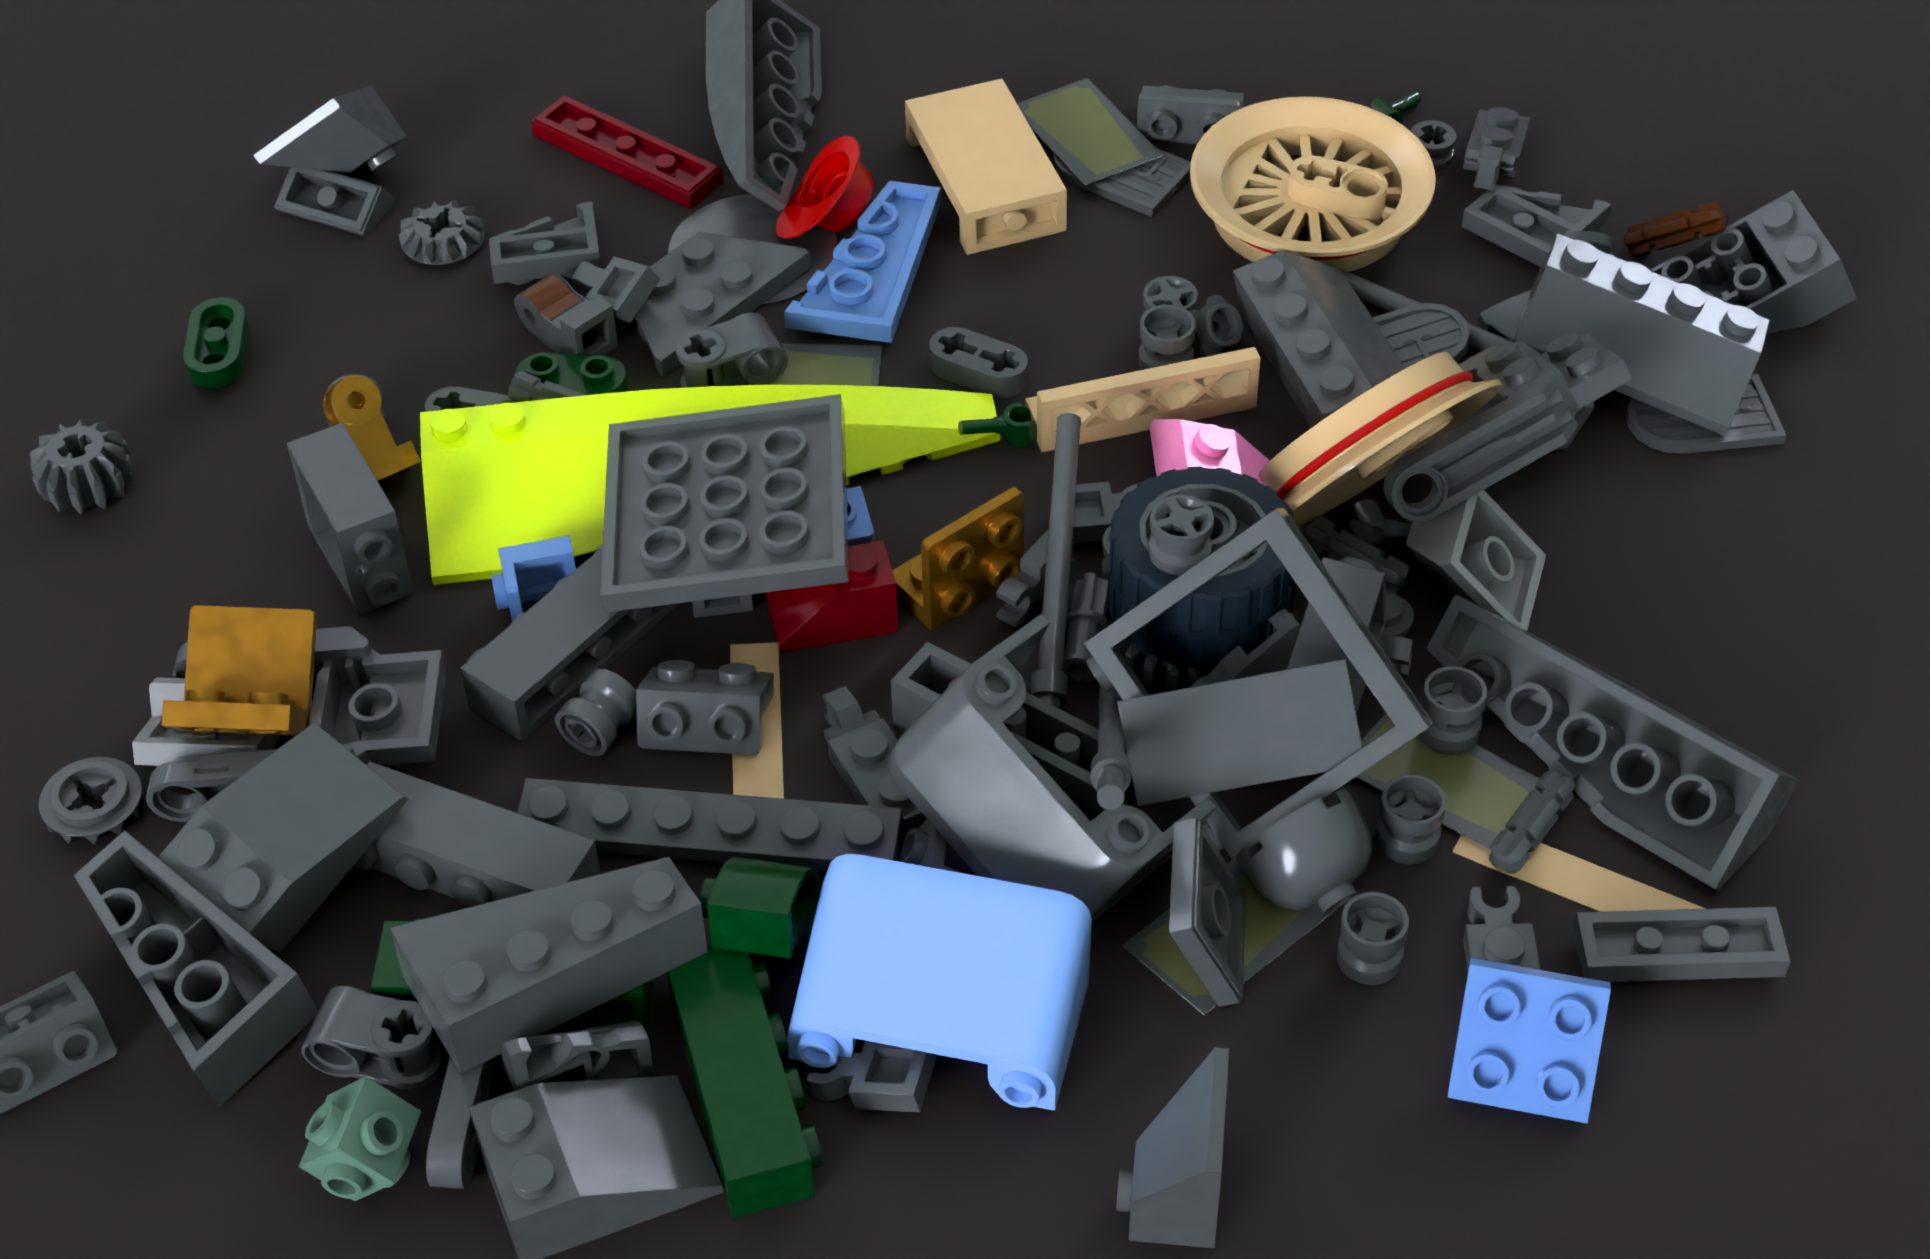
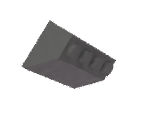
[1513,234,1769,436]
[1233,250,1406,429]

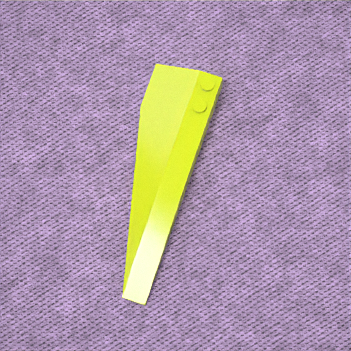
[420,385,1000,585]

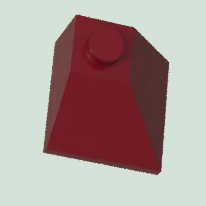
[765,540,898,654]

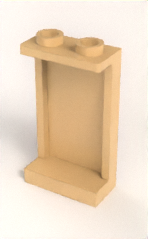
[905,79,1067,255]

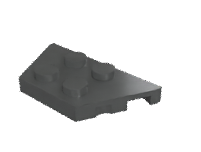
[633,232,811,377]

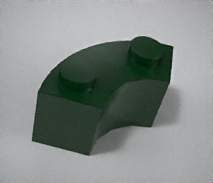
[699,857,822,959]

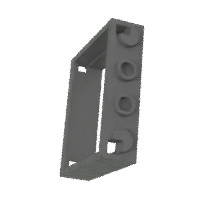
[1084,508,1433,860]

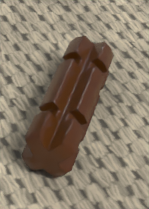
[1623,201,1729,257]

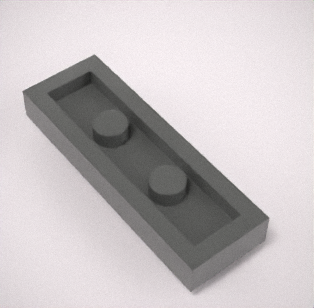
[1573,907,1791,982]

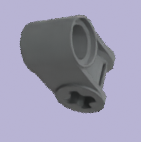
[675,312,789,388]
[302,986,443,1090]

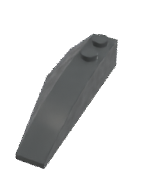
[706,0,822,212]
[1426,594,1800,890]

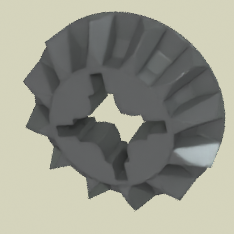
[398,200,485,265]
[39,757,145,845]

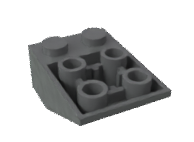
[1649,190,1857,334]

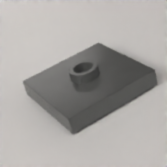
[1169,818,1246,1007]

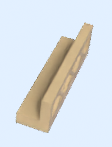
[1025,347,1261,452]

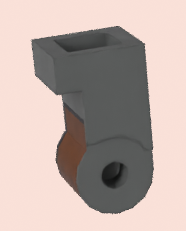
[514,274,618,356]

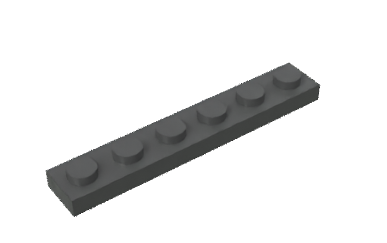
[517,778,904,872]

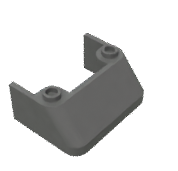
[889,614,1217,921]

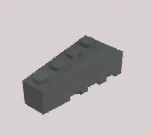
[390,857,708,1074]

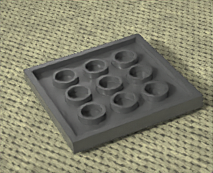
[600,394,849,612]

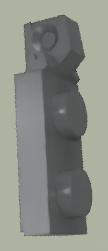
[1463,107,1531,191]
[823,686,927,834]

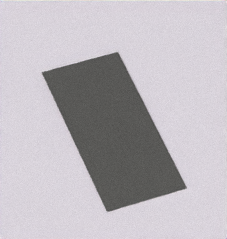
[1117,659,1362,806]

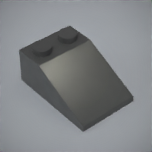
[158,722,409,953]
[469,1075,724,1259]

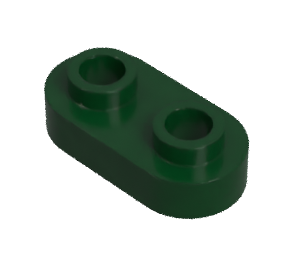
[183,297,249,389]
[515,352,628,395]

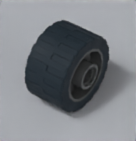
[1108,466,1299,669]

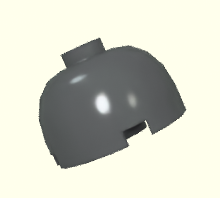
[1236,790,1372,914]

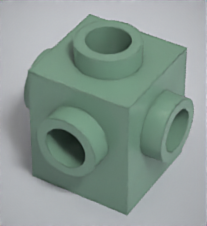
[299,1076,422,1201]

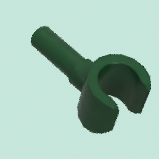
[1371,92,1421,124]
[958,403,1037,448]

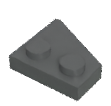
[1461,184,1611,267]
[489,201,602,285]

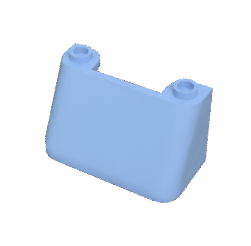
[787,854,1092,1111]

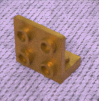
[892,487,1024,631]
[161,605,317,736]

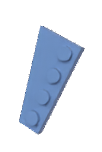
[784,181,941,343]

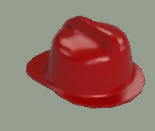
[775,136,874,240]

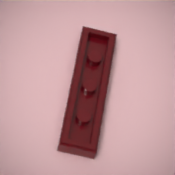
[531,95,723,209]

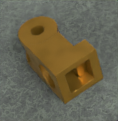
[322,375,421,481]

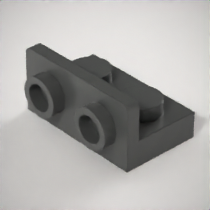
[1137,85,1244,144]
[0,970,117,1114]

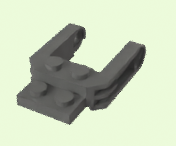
[1384,331,1632,522]
[146,626,447,822]

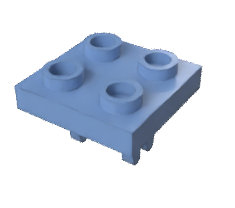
[1447,958,1611,1124]

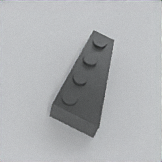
[74,830,319,1109]

